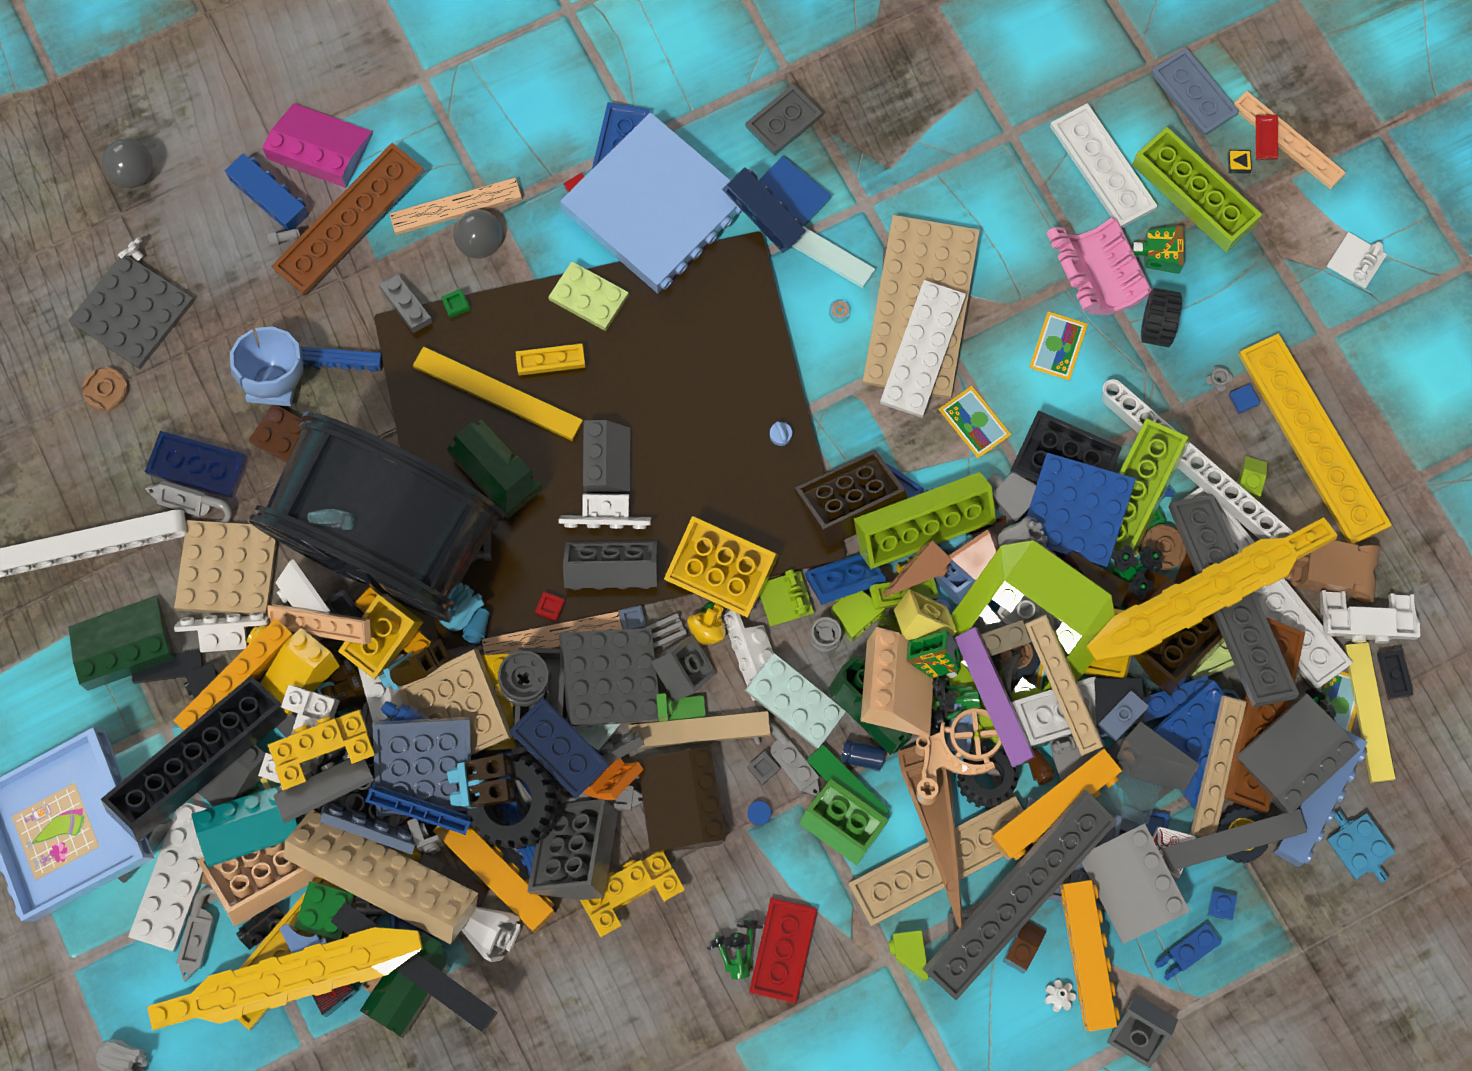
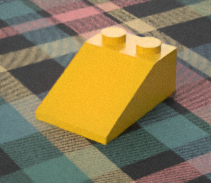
[338,594,423,680]
[260,628,339,716]

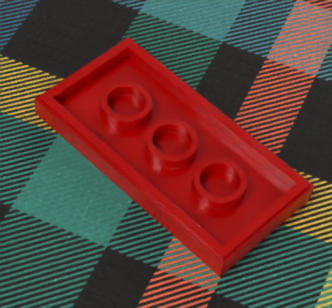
[749,898,817,1004]

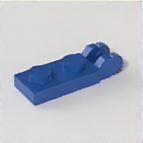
[1155,924,1221,981]

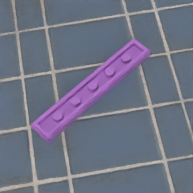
[955,627,1036,767]

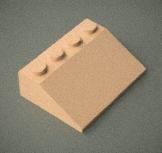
[861,627,933,737]
[197,842,319,927]

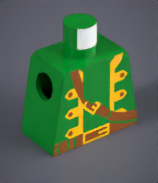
[1132,226,1184,274]
[907,630,961,678]

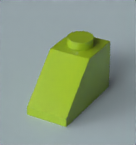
[1233,456,1267,501]
[888,930,929,982]

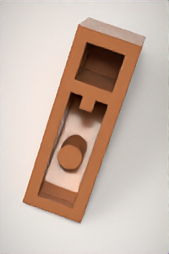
[882,541,952,597]

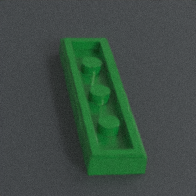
[806,745,890,817]

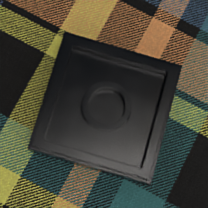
[1094,678,1144,727]

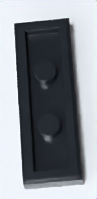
[132,651,203,684]

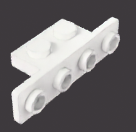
[559,493,652,529]
[723,610,773,701]
[174,612,269,652]

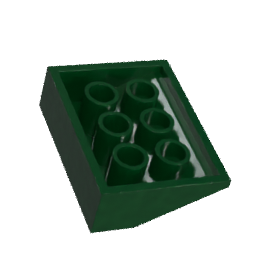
[68,596,175,691]

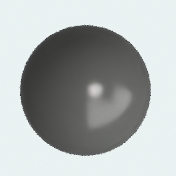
[102,139,152,188]
[453,209,503,259]

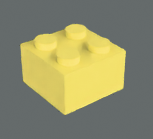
[894,589,957,641]

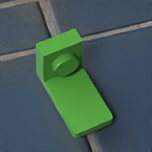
[656,693,706,722]

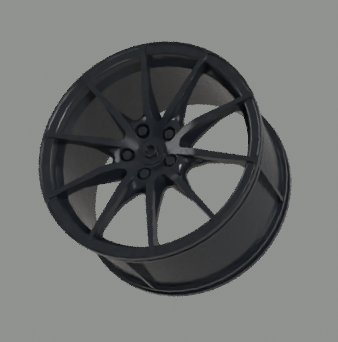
[247,412,505,623]

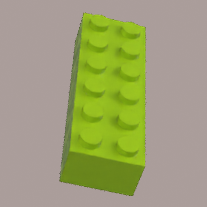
[1132,127,1262,253]
[1114,418,1190,555]
[854,472,996,569]

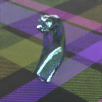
[308,509,357,530]

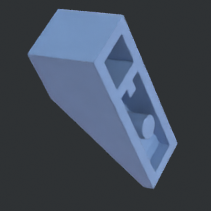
[934,560,975,605]

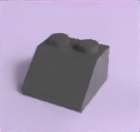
[651,634,717,702]
[1107,993,1178,1068]

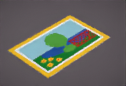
[1029,311,1088,381]
[938,386,1011,458]
[1318,672,1356,733]

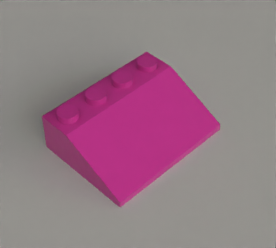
[262,103,373,188]

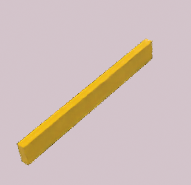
[413,347,583,441]

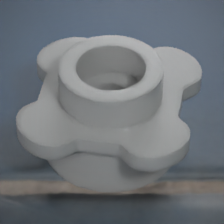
[1206,366,1233,392]

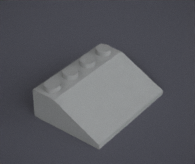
[1081,824,1190,944]

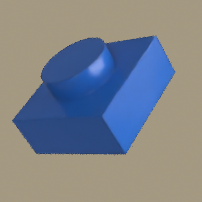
[1207,890,1237,921]

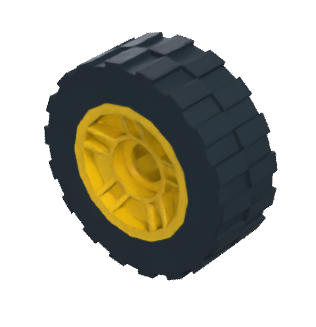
[1217,808,1268,863]

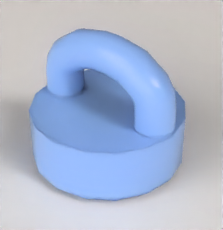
[770,421,792,446]

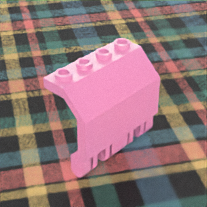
[1046,217,1152,315]

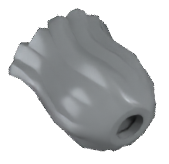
[997,516,1048,547]
[95,1039,148,1071]

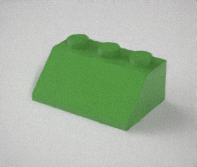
[799,779,889,865]

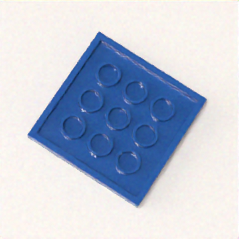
[1026,453,1136,568]
[1153,680,1225,810]

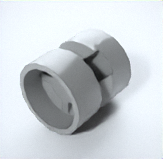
[810,617,841,654]

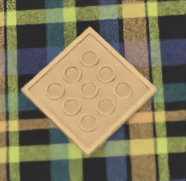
[174,520,277,615]
[399,649,513,756]

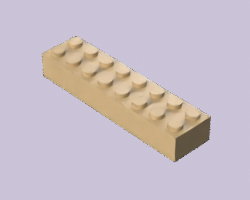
[284,809,478,944]

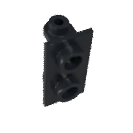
[236,904,285,950]

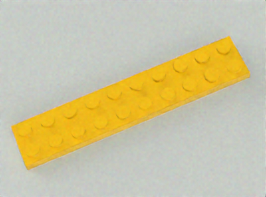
[1238,333,1392,544]

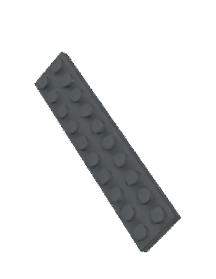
[1168,495,1299,708]
[923,790,1117,1000]

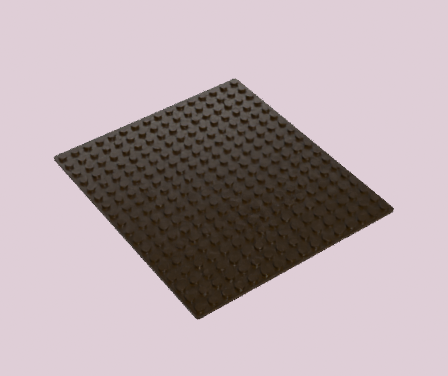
[374,232,845,650]

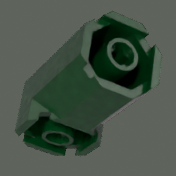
[447,420,543,519]
[828,656,913,755]
[360,932,450,1038]

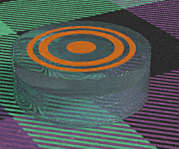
[829,299,851,323]

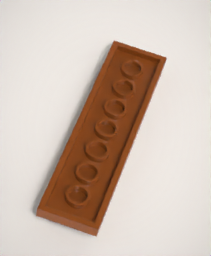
[271,143,425,296]
[1224,617,1305,812]

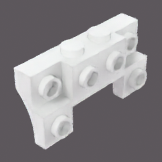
[1320,590,1420,644]
[258,685,340,783]

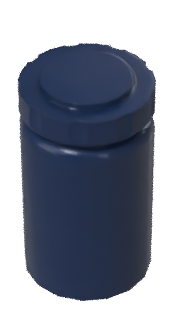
[841,739,885,772]

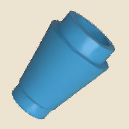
[463,608,490,644]

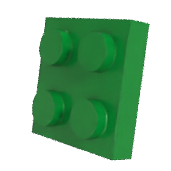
[294,881,356,941]

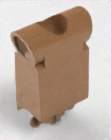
[1285,540,1380,604]

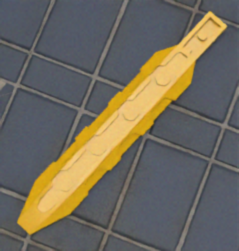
[1087,517,1338,662]
[147,927,423,1030]

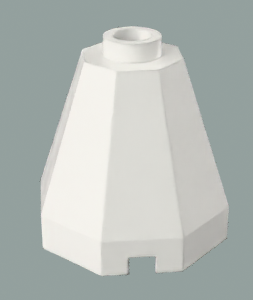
[461,907,521,962]

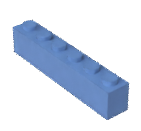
[1273,728,1368,867]

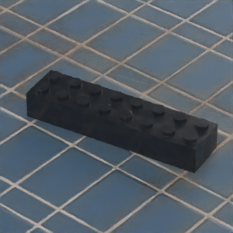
[101,676,286,842]

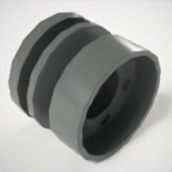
[498,650,548,707]

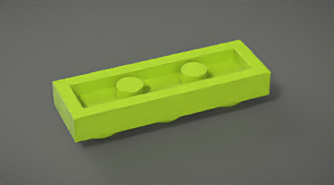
[869,578,939,609]

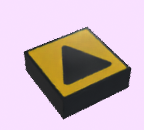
[1227,150,1252,174]

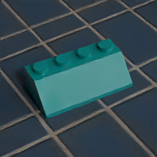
[191,785,298,867]

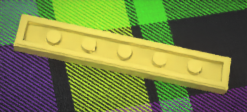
[1344,642,1395,783]

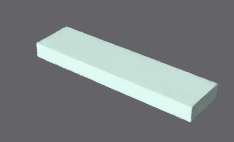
[792,227,875,289]

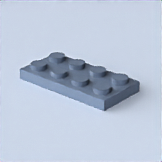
[1151,48,1239,137]
[320,802,415,854]

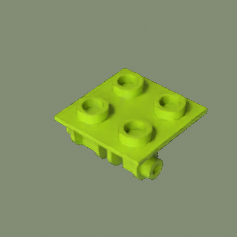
[760,570,814,627]

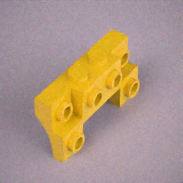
[268,710,376,790]
[580,852,685,938]

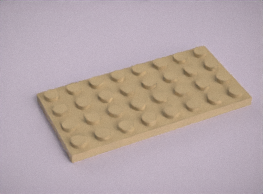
[862,215,980,399]

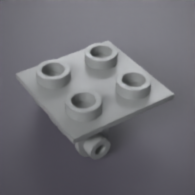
[1048,734,1100,782]

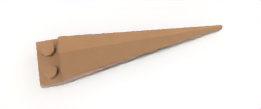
[897,745,963,929]

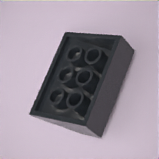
[1010,410,1122,483]

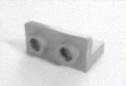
[407,818,445,856]

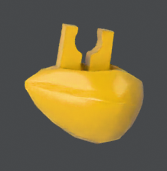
[687,603,725,645]

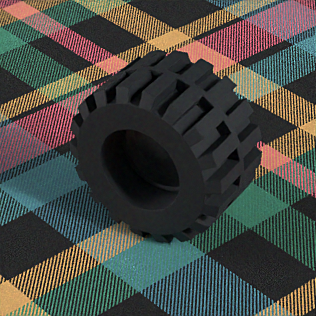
[1141,287,1183,348]
[957,745,1019,809]

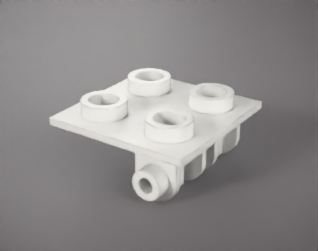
[1326,232,1387,289]

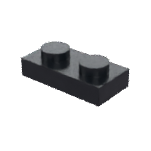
[1377,649,1413,700]

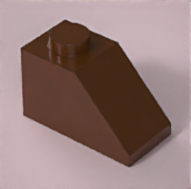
[1002,921,1047,974]

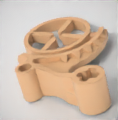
[915,708,1001,805]

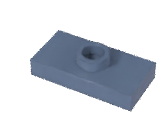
[1098,691,1149,741]

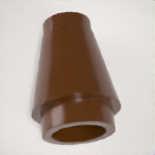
[1028,748,1055,785]

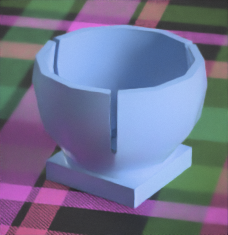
[230,326,303,406]

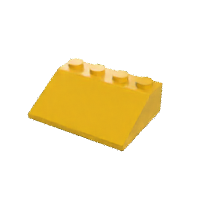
[664,516,779,618]

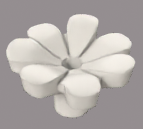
[118,237,144,261]
[1044,980,1076,1012]

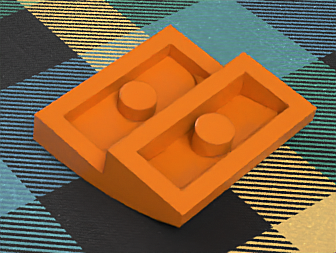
[583,758,644,800]

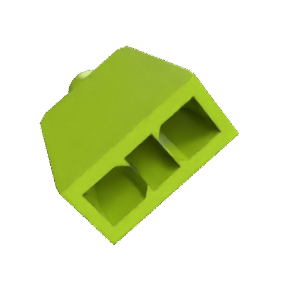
[831,591,885,643]

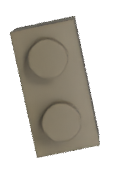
[981,620,1032,656]

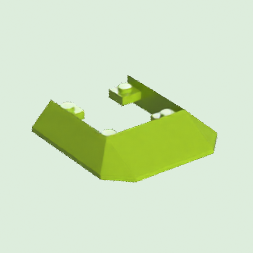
[951,540,1115,701]

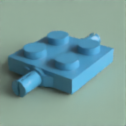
[1326,810,1395,883]

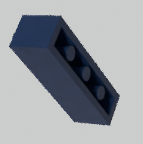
[722,167,806,253]

